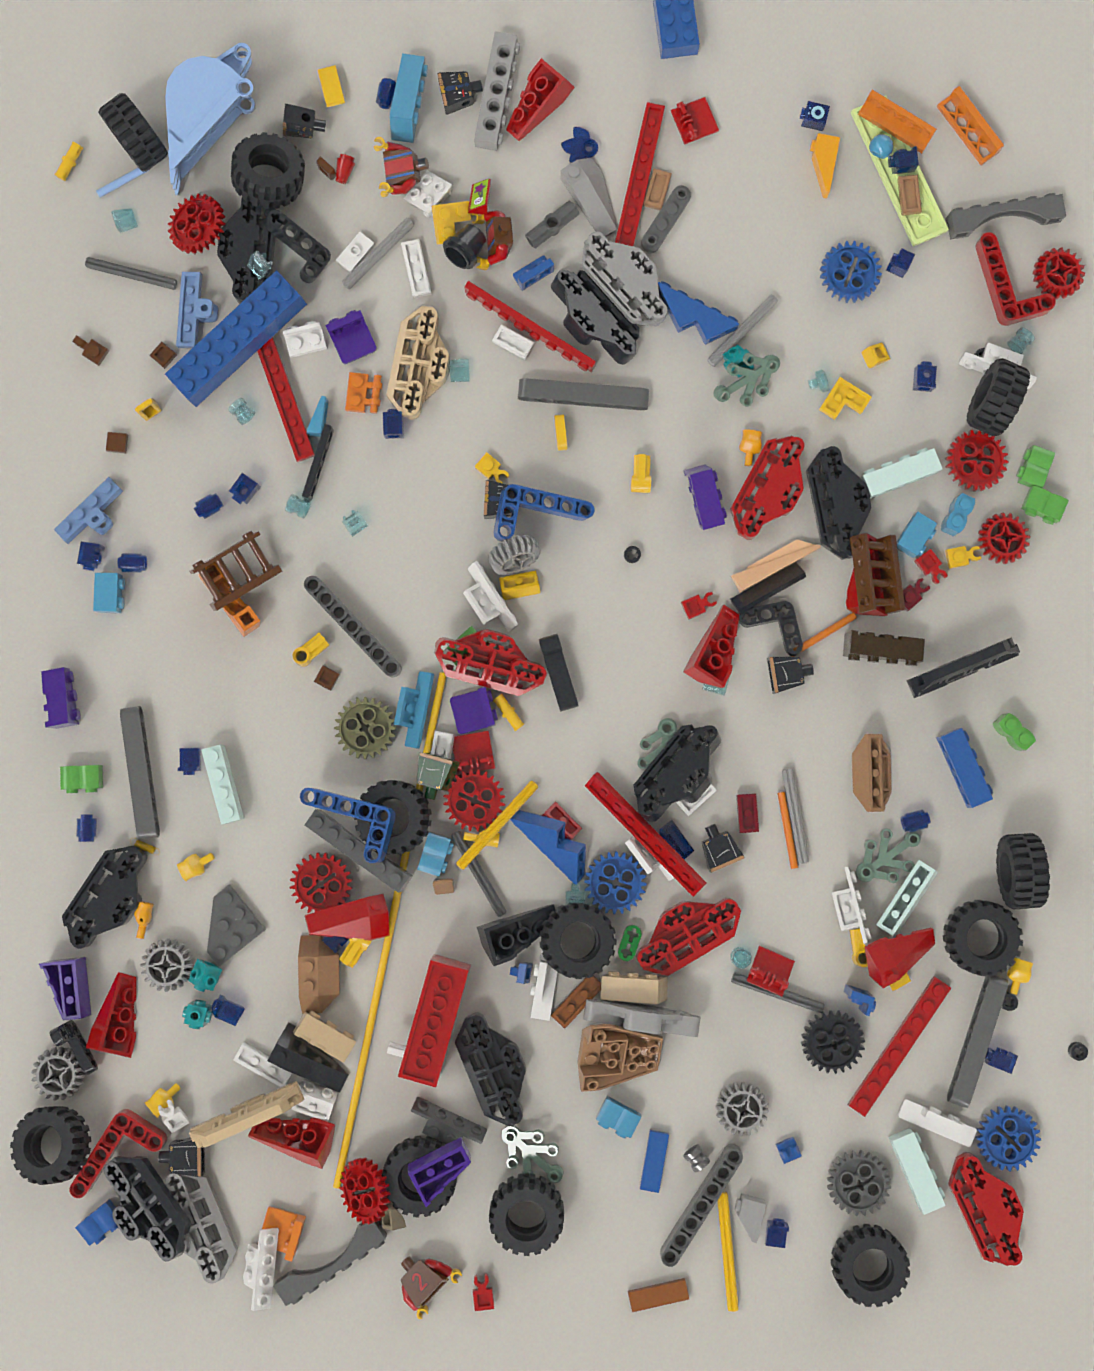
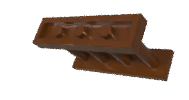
[189,530,283,611]
[850,533,905,614]

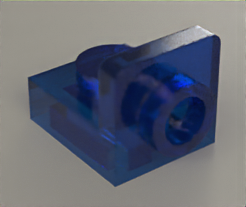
[177,748,201,775]
[211,995,245,1026]
[765,1218,789,1248]

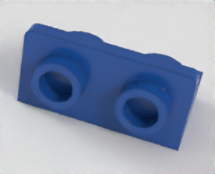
[513,255,554,291]
[844,984,876,1016]

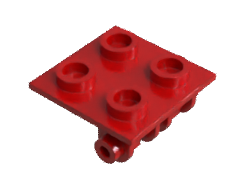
[670,97,719,145]
[453,730,495,775]
[746,946,795,997]

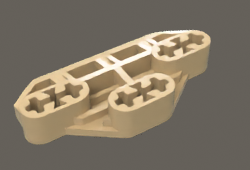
[386,306,450,420]
[189,1081,305,1148]

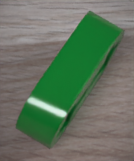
[618,924,642,961]

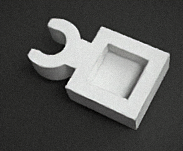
[158,1100,189,1133]

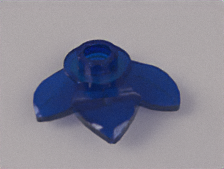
[561,127,598,163]

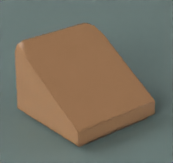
[433,878,454,895]

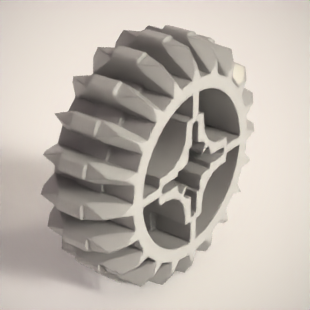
[488,535,540,575]
[140,939,194,992]
[31,1046,86,1101]
[715,1082,769,1136]

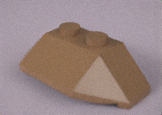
[852,734,892,812]
[298,935,340,1014]

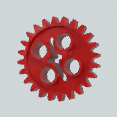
[167,193,226,255]
[945,429,1009,492]
[443,769,505,832]
[290,852,353,913]
[339,1157,390,1225]

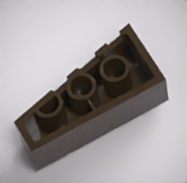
[843,630,925,666]

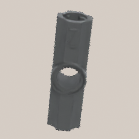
[525,200,579,249]

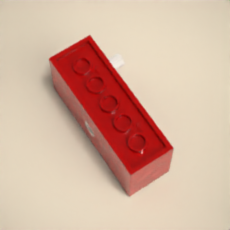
[387,954,471,1088]

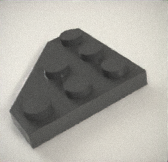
[207,885,266,967]

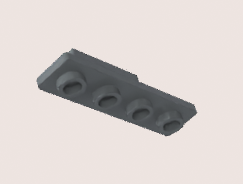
[411,1097,487,1144]

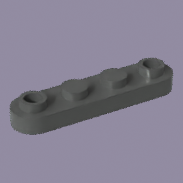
[642,185,691,253]

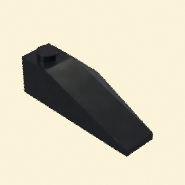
[477,904,556,966]
[267,1022,349,1093]

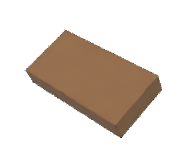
[643,168,672,211]
[897,175,922,215]

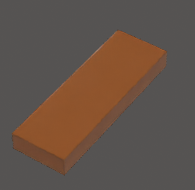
[551,975,601,1029]
[628,1278,689,1312]

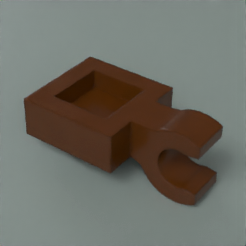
[72,335,109,366]

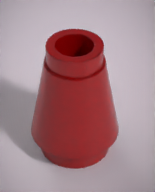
[335,154,355,184]

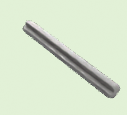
[342,218,414,289]
[708,294,778,367]
[782,769,809,864]

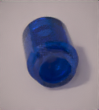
[376,78,396,109]
[194,493,224,519]
[117,553,147,573]
[900,809,931,832]
[76,814,97,842]

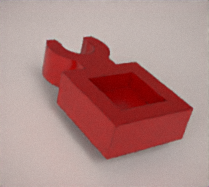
[914,549,948,585]
[681,592,717,620]
[473,1273,495,1311]

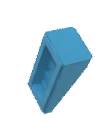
[307,396,329,437]

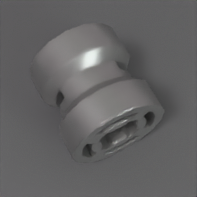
[683,1144,710,1172]

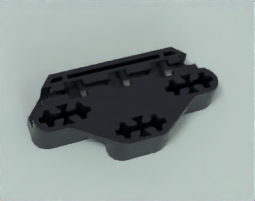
[217,196,277,304]
[551,270,639,365]
[806,446,871,560]
[906,637,1020,698]
[633,724,721,822]
[62,845,147,949]
[454,1012,526,1127]
[104,1156,191,1262]

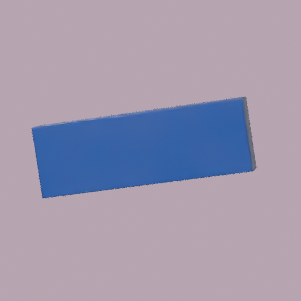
[640,1130,669,1193]

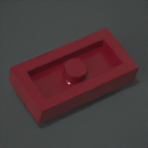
[736,793,759,833]

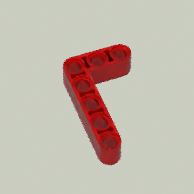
[975,232,1056,326]
[69,1109,167,1198]

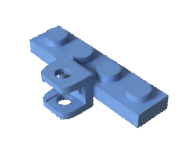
[176,272,218,348]
[54,477,123,544]

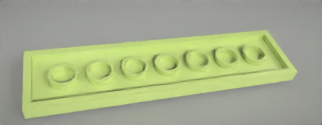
[851,95,949,247]

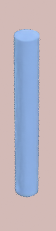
[96,168,149,197]

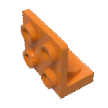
[262,1206,306,1262]

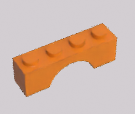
[199,562,260,637]

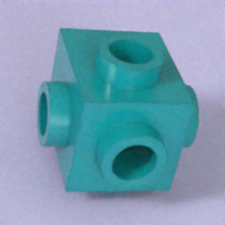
[722,345,754,378]
[188,959,222,992]
[182,999,212,1029]

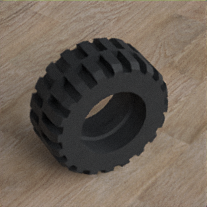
[98,93,168,172]
[231,132,305,209]
[966,358,1030,436]
[354,780,432,854]
[996,833,1050,909]
[943,900,1023,977]
[539,902,617,979]
[10,1106,92,1185]
[382,1136,457,1218]
[489,1173,564,1256]
[831,1224,910,1307]

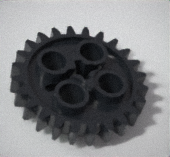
[801,1010,865,1074]

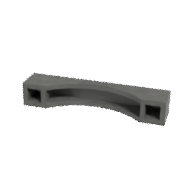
[946,193,1066,240]
[304,809,413,893]
[273,1221,387,1306]

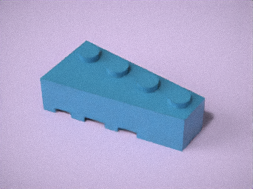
[389,53,428,143]

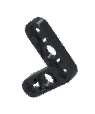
[739,601,803,656]
[50,1020,98,1075]

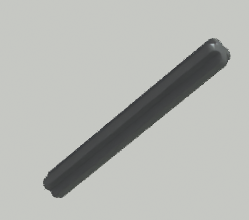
[85,257,177,290]
[451,831,506,917]
[731,973,824,1013]

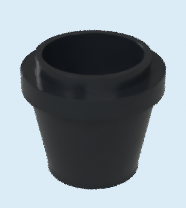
[443,224,486,269]

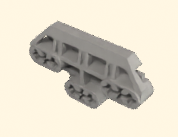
[582,231,667,327]
[583,999,701,1037]
[165,1173,238,1284]

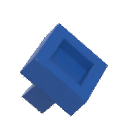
[509,962,533,984]
[775,1137,802,1164]

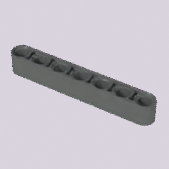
[518,378,649,410]
[304,576,401,678]
[120,706,160,840]
[947,975,1008,1108]
[660,1144,743,1267]

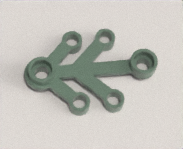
[713,353,780,407]
[637,718,680,783]
[856,829,921,883]
[502,1125,564,1183]

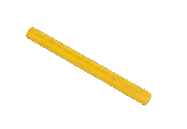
[456,781,538,870]
[717,1192,739,1312]

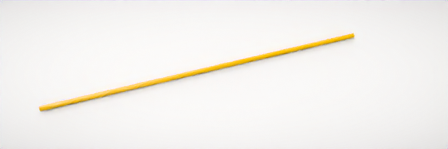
[333,672,446,1189]

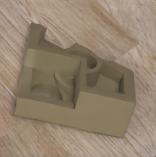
[369,1187,406,1231]

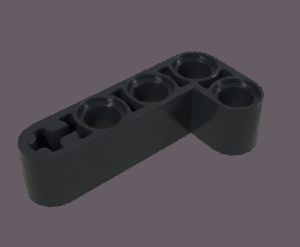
[264,209,331,283]
[539,634,579,712]

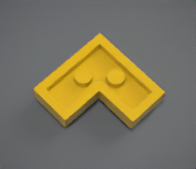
[431,201,471,245]
[819,377,872,420]

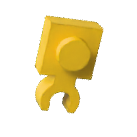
[475,452,509,483]
[945,546,982,569]

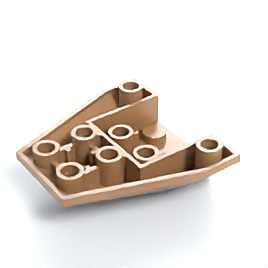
[577,1024,663,1092]

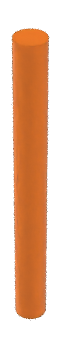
[790,612,857,657]
[777,792,799,869]

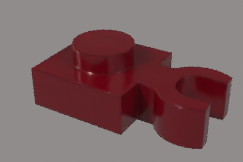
[903,578,930,612]

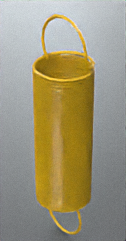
[130,838,160,855]

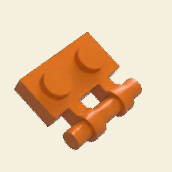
[345,372,383,414]

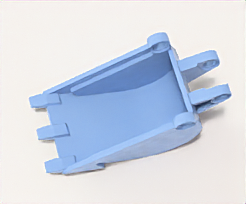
[165,43,255,195]

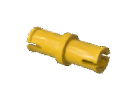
[54,142,84,181]
[493,693,524,731]

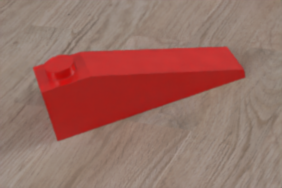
[506,58,575,141]
[846,533,888,616]
[683,605,739,688]
[304,893,390,941]
[864,927,935,988]
[86,972,136,1058]
[248,1118,335,1169]

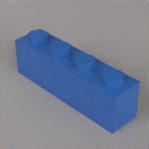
[936,728,993,808]

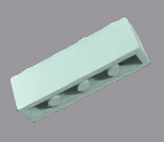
[861,448,943,499]
[201,745,244,825]
[876,860,938,937]
[888,1128,946,1215]

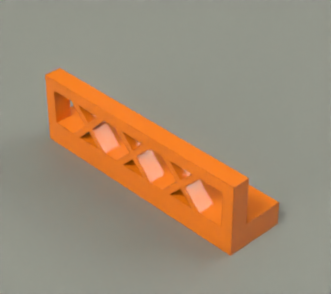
[937,86,1004,165]
[858,89,937,154]

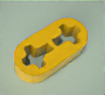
[554,414,567,451]

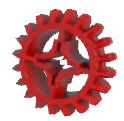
[1032,247,1085,299]
[977,513,1031,564]

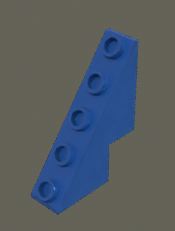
[658,281,739,345]
[510,810,586,885]

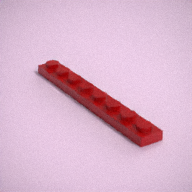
[615,102,665,246]
[464,281,596,373]
[257,337,315,462]
[585,772,707,897]
[847,976,951,1117]

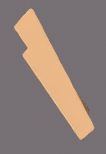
[731,540,821,593]

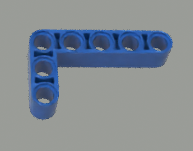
[494,484,595,542]
[300,788,396,863]

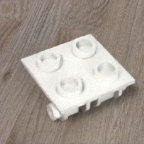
[403,170,453,218]

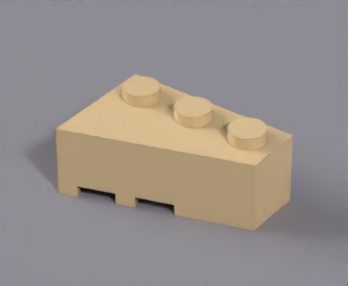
[601,971,668,1004]
[293,1010,356,1063]

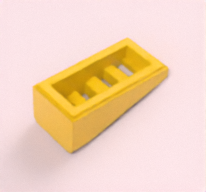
[135,398,161,421]

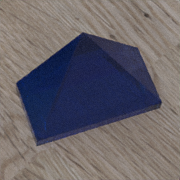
[659,820,694,859]

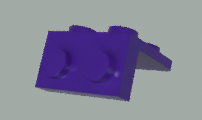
[325,310,377,364]
[450,687,498,734]

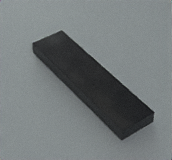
[302,424,334,501]
[730,562,806,614]

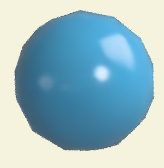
[869,134,894,159]

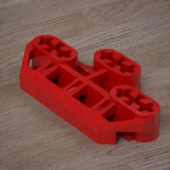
[730,436,805,540]
[434,629,546,696]
[636,898,741,976]
[948,1152,1024,1266]

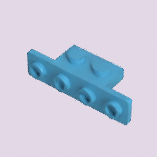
[394,671,434,749]

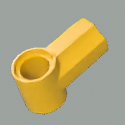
[631,454,651,493]
[292,633,330,667]
[849,928,869,967]
[339,938,372,968]

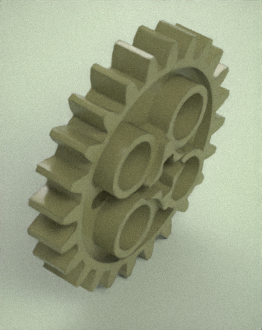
[334,697,397,759]

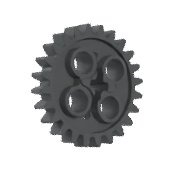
[827,1150,891,1216]

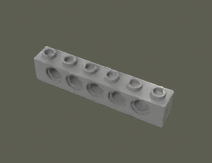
[474,31,520,151]

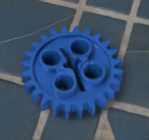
[820,241,882,303]
[584,851,647,915]
[975,1105,1041,1172]

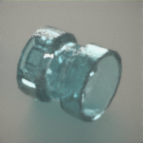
[1007,327,1035,354]
[228,398,255,425]
[285,494,311,519]
[730,947,752,969]

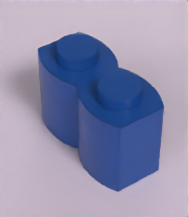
[75,1199,118,1246]

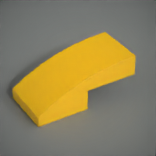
[318,65,345,107]

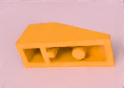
[810,133,840,199]

